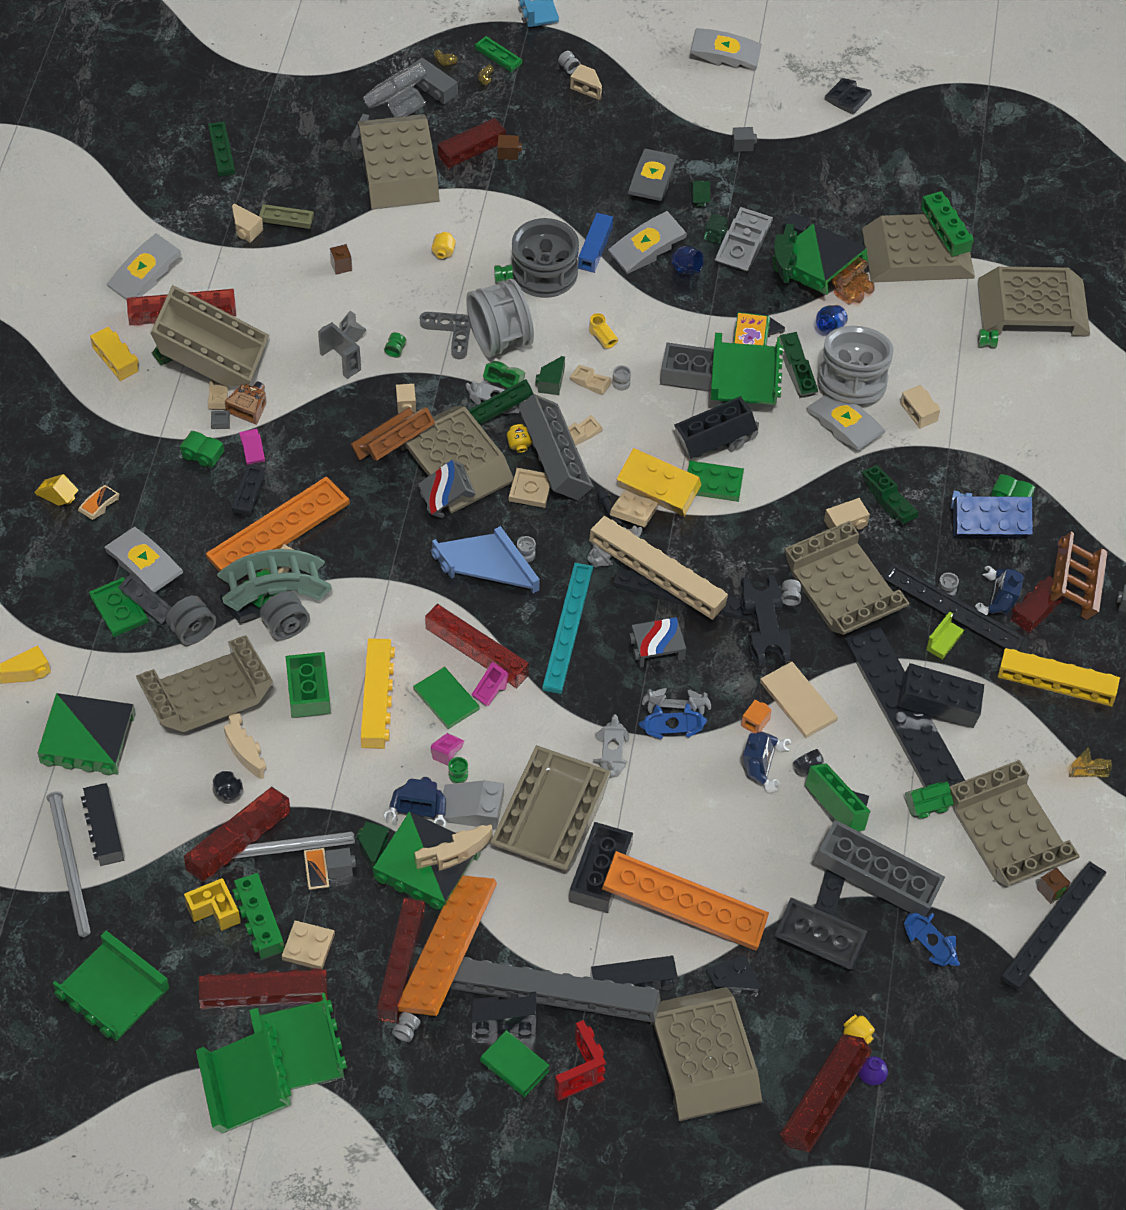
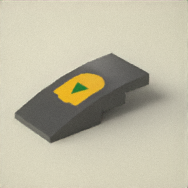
[628,149,678,201]

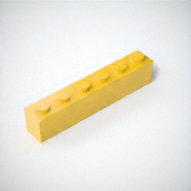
[361,638,395,749]
[998,648,1120,707]

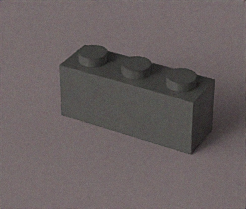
[408,58,458,104]

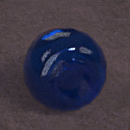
[671,246,704,275]
[816,305,848,335]

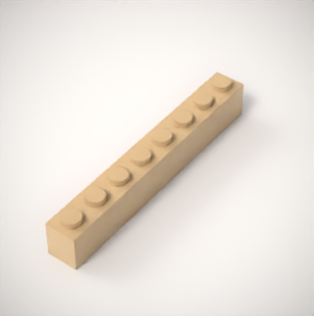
[589,516,728,620]

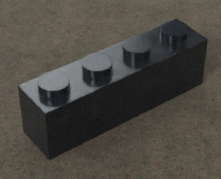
[81,783,125,866]
[590,955,678,991]

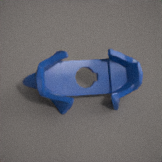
[638,703,707,739]
[904,913,960,966]

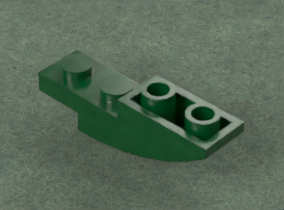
[774,224,797,283]
[779,332,818,396]
[862,465,918,524]

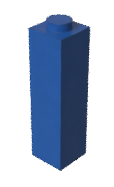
[578,213,613,273]

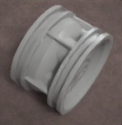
[466,279,534,357]
[819,326,894,404]

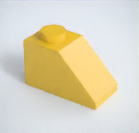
[34,474,78,506]

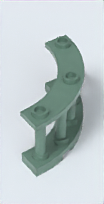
[217,549,332,611]

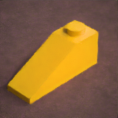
[0,645,51,684]

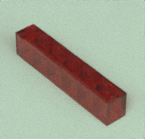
[127,289,237,326]
[425,603,529,689]
[184,786,290,882]
[377,898,425,1024]
[199,968,328,1009]
[780,1034,872,1153]

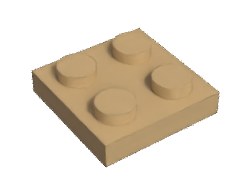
[509,468,551,508]
[610,491,658,527]
[282,921,335,970]

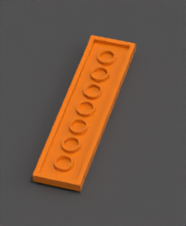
[206,476,350,572]
[602,851,769,951]
[397,875,497,1016]

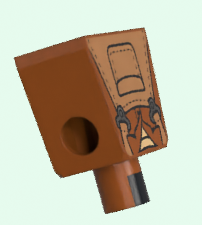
[225,381,267,425]

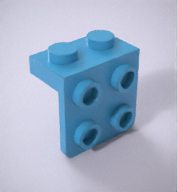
[518,0,559,27]

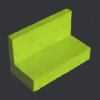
[926,612,964,660]

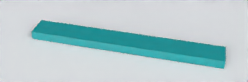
[542,563,593,694]

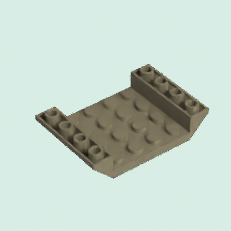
[978,266,1090,336]
[399,406,514,513]
[784,521,910,635]
[136,635,273,732]
[950,760,1080,886]
[650,987,762,1121]

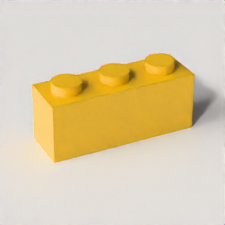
[90,326,139,381]

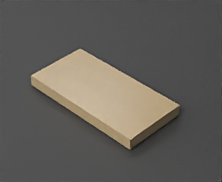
[760,662,838,738]

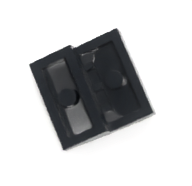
[824,78,872,114]

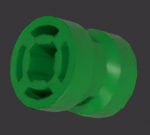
[494,264,513,283]
[978,329,999,348]
[384,332,407,358]
[448,757,468,783]

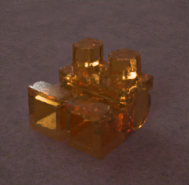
[832,257,875,305]

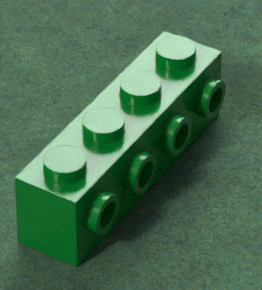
[921,191,974,257]
[805,763,871,832]
[232,873,284,959]

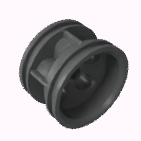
[512,218,579,298]

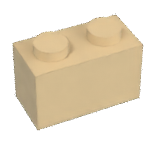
[900,385,940,429]
[824,498,870,529]

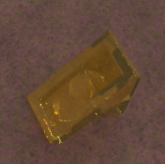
[1069,747,1112,777]

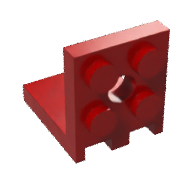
[555,1020,606,1101]

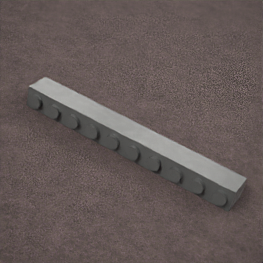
[450,957,661,1022]

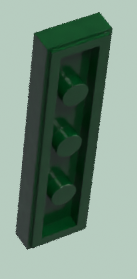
[208,122,235,176]
[468,379,534,425]

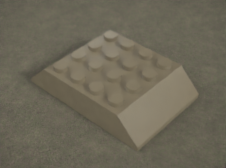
[357,114,440,210]
[862,214,975,283]
[150,285,269,387]
[490,745,611,871]

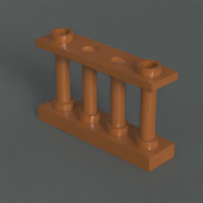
[351,407,435,460]
[1050,532,1107,620]

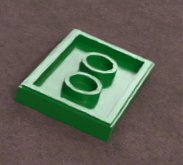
[89,577,148,638]
[413,667,480,729]

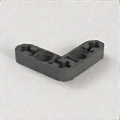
[419,312,471,360]

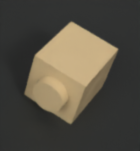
[396,384,416,413]

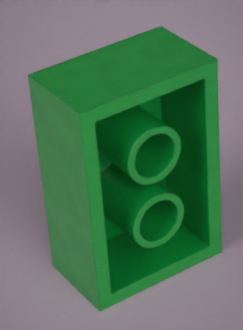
[285,652,331,718]

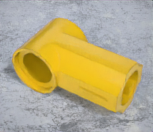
[589,313,618,349]

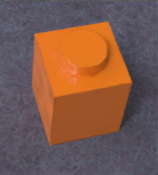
[741,700,772,734]

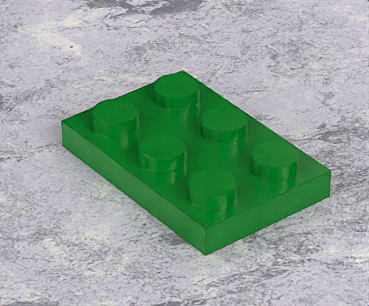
[687,460,744,502]

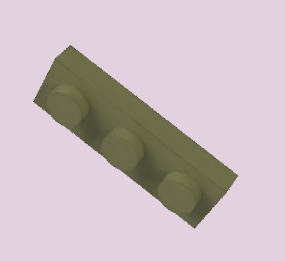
[259,204,314,229]

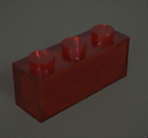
[1012,576,1067,633]

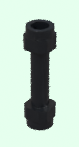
[596,489,624,527]

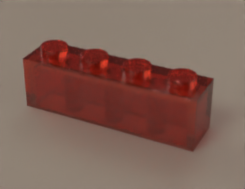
[438,118,506,168]

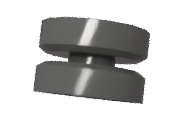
[260,591,310,640]
[166,596,216,645]

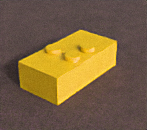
[616,448,701,517]

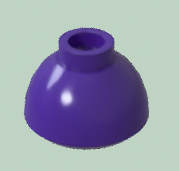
[858,1056,888,1085]

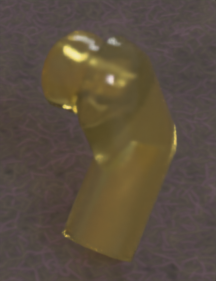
[434,50,458,65]
[478,64,494,85]

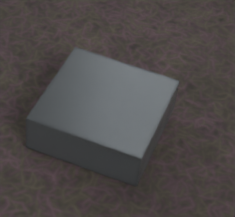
[211,411,230,429]

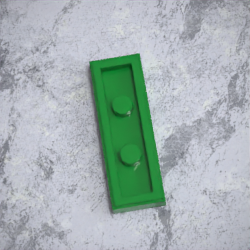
[475,36,522,72]

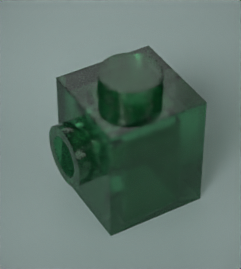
[704,213,729,244]

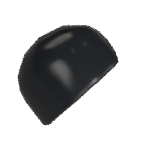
[793,749,824,776]
[212,771,243,803]

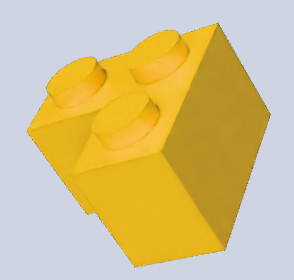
[184,878,240,931]

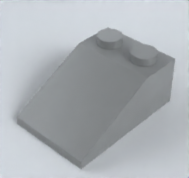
[443,780,504,830]

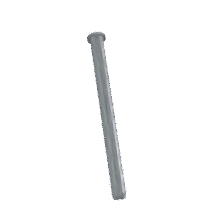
[46,791,91,937]
[191,832,355,866]

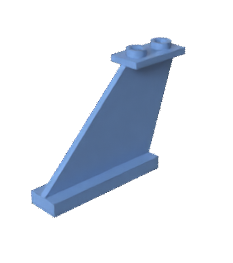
[431,526,540,593]

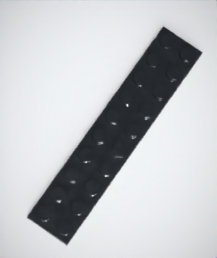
[845,627,965,787]

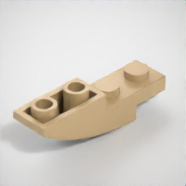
[224,712,266,779]
[414,825,492,871]

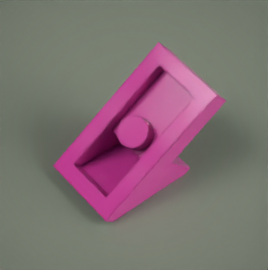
[239,429,265,465]
[471,662,508,706]
[431,733,465,766]

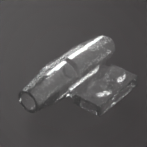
[363,63,427,117]

